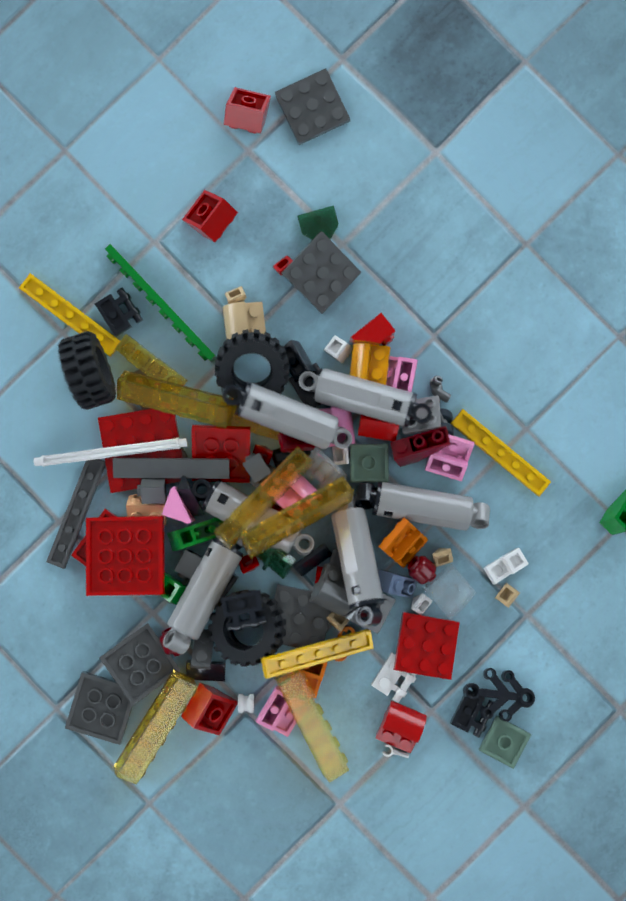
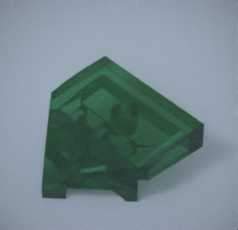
[297,205,339,240]
[254,548,296,579]

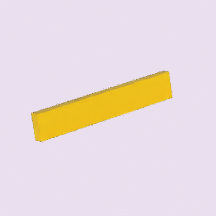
[19,273,122,357]
[450,409,551,497]
[261,629,374,679]

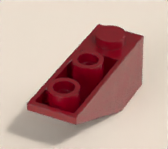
[390,426,451,467]

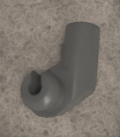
[430,376,451,403]

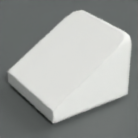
[324,335,353,364]

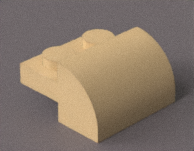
[222,302,266,340]

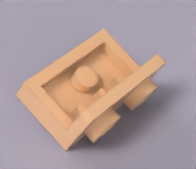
[126,494,167,525]

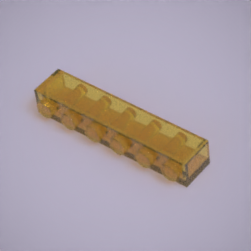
[117,370,234,428]
[214,447,312,550]
[240,476,354,558]
[113,669,198,785]
[274,670,349,783]

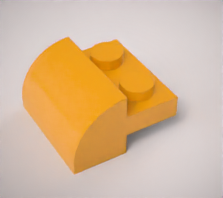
[350,343,391,385]

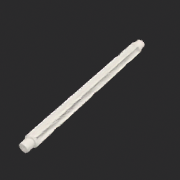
[33,438,188,467]

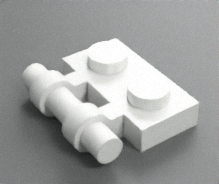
[371,652,417,703]

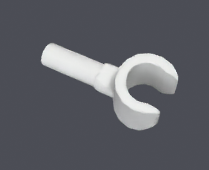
[382,744,409,758]

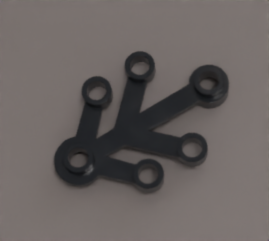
[463,668,535,721]

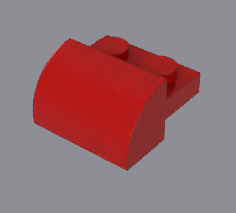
[375,700,427,754]

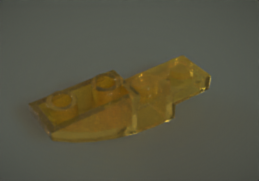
[115,334,188,396]

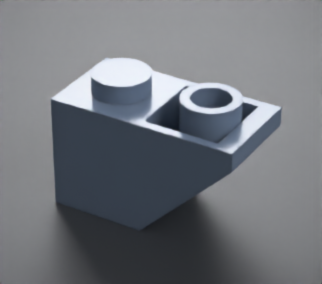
[378,569,417,598]

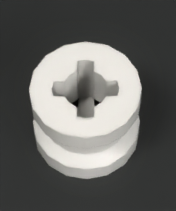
[238,694,255,713]

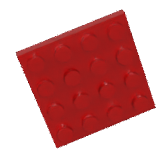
[98,405,183,493]
[86,516,165,596]

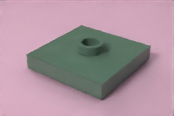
[350,444,389,482]
[479,715,531,769]

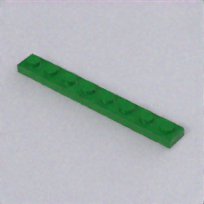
[105,244,216,363]

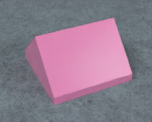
[162,486,196,524]

